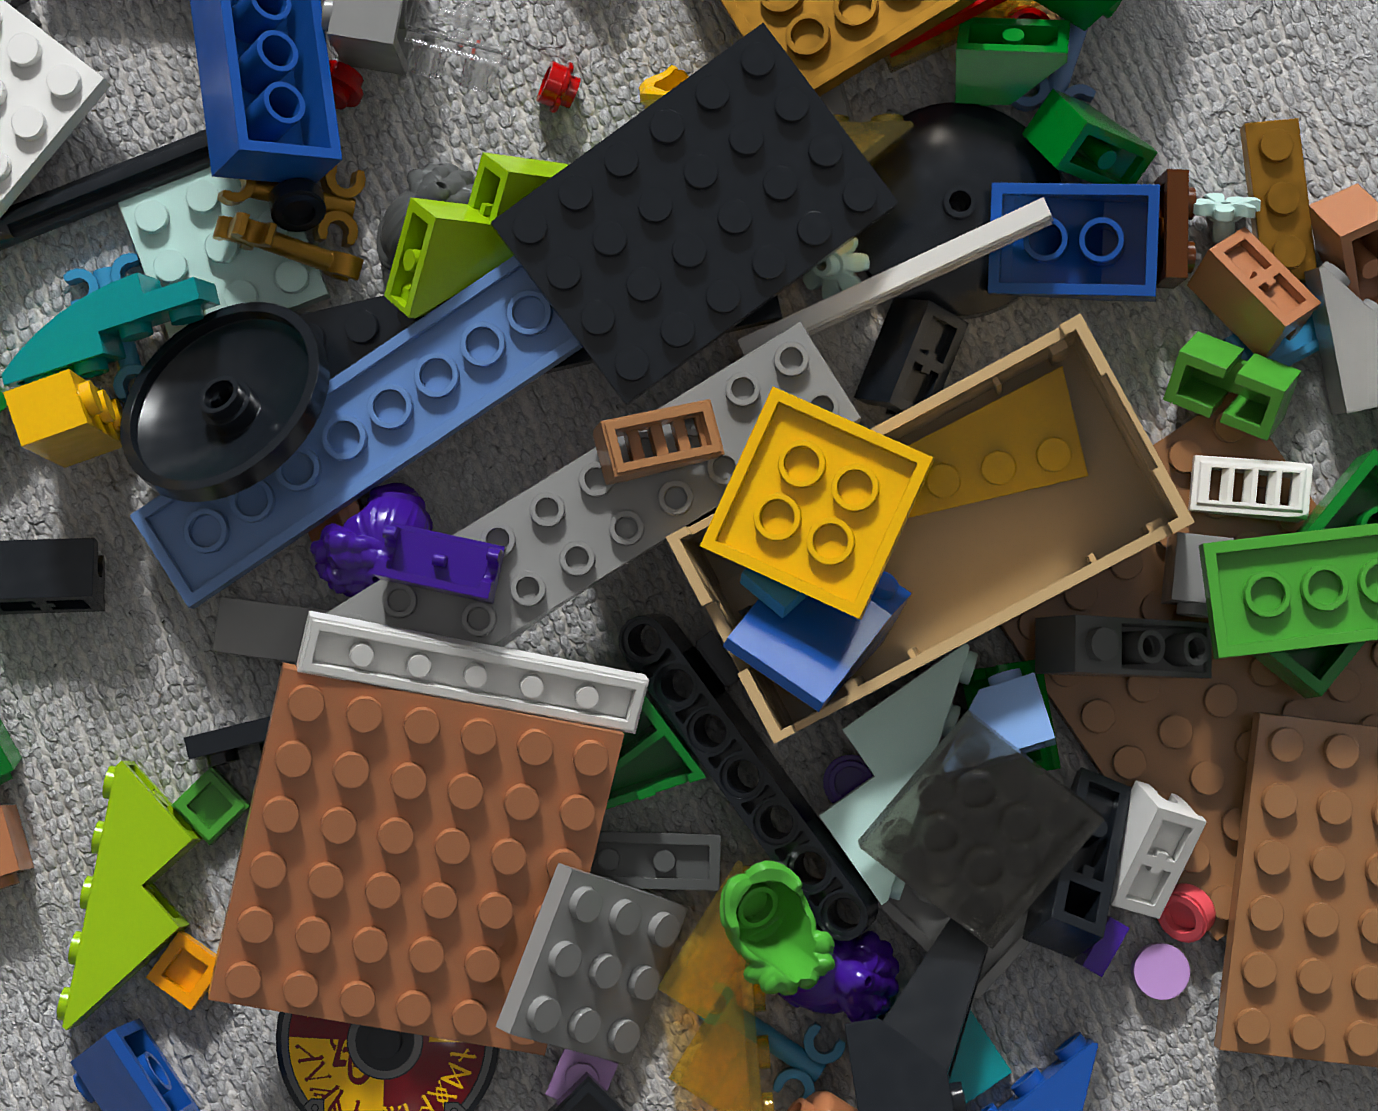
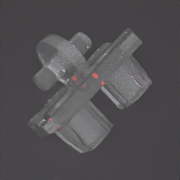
[405,0,512,93]

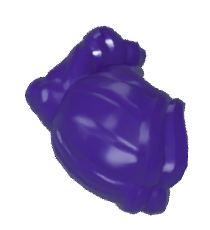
[310,482,433,598]
[777,922,900,1022]

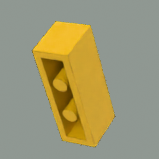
[3,369,123,468]

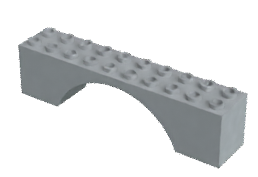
[325,322,861,647]

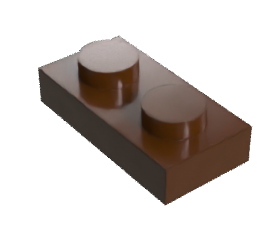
[1154,169,1197,289]

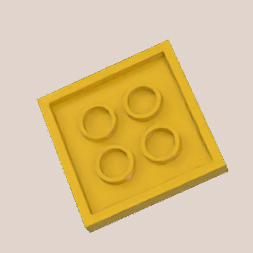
[700,386,934,620]

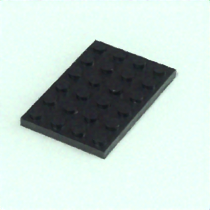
[490,23,899,406]

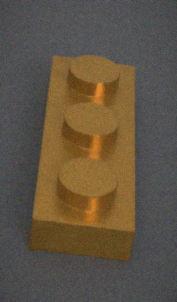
[1240,118,1317,283]

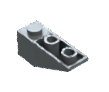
[1035,615,1212,679]

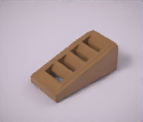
[593,399,725,485]

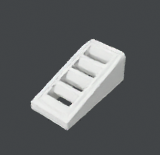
[1188,455,1313,523]

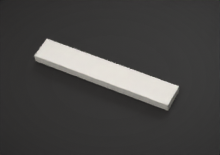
[738,197,1054,356]
[296,610,649,734]

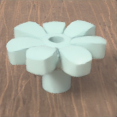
[1193,193,1261,243]
[803,237,870,299]

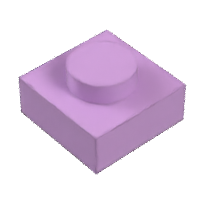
[545,1049,619,1100]

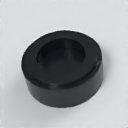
[269,178,326,232]

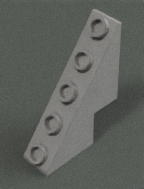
[1304,262,1378,415]

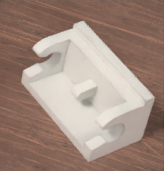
[1110,780,1207,919]

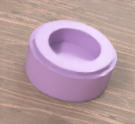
[1131,942,1190,1000]

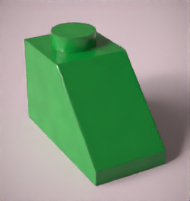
[955,17,1071,106]
[1022,89,1158,184]

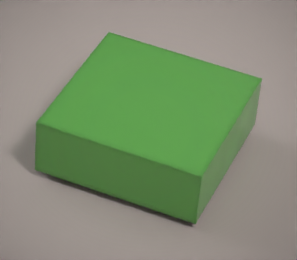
[171,767,251,845]

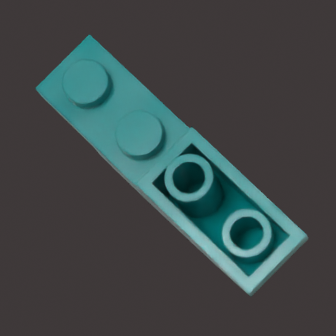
[1,272,220,388]

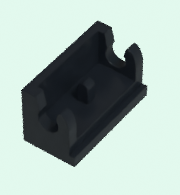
[853,298,969,417]
[0,538,105,615]

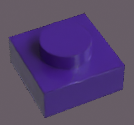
[1074,916,1130,977]

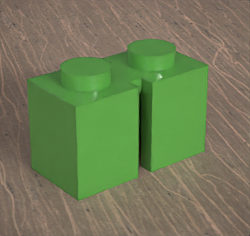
[1163,331,1301,441]

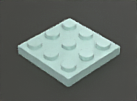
[118,167,331,338]

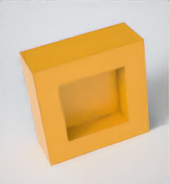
[146,930,217,1010]

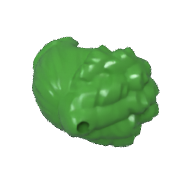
[720,861,835,996]

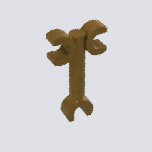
[217,165,366,248]
[213,212,364,282]

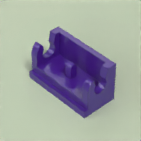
[372,522,506,604]

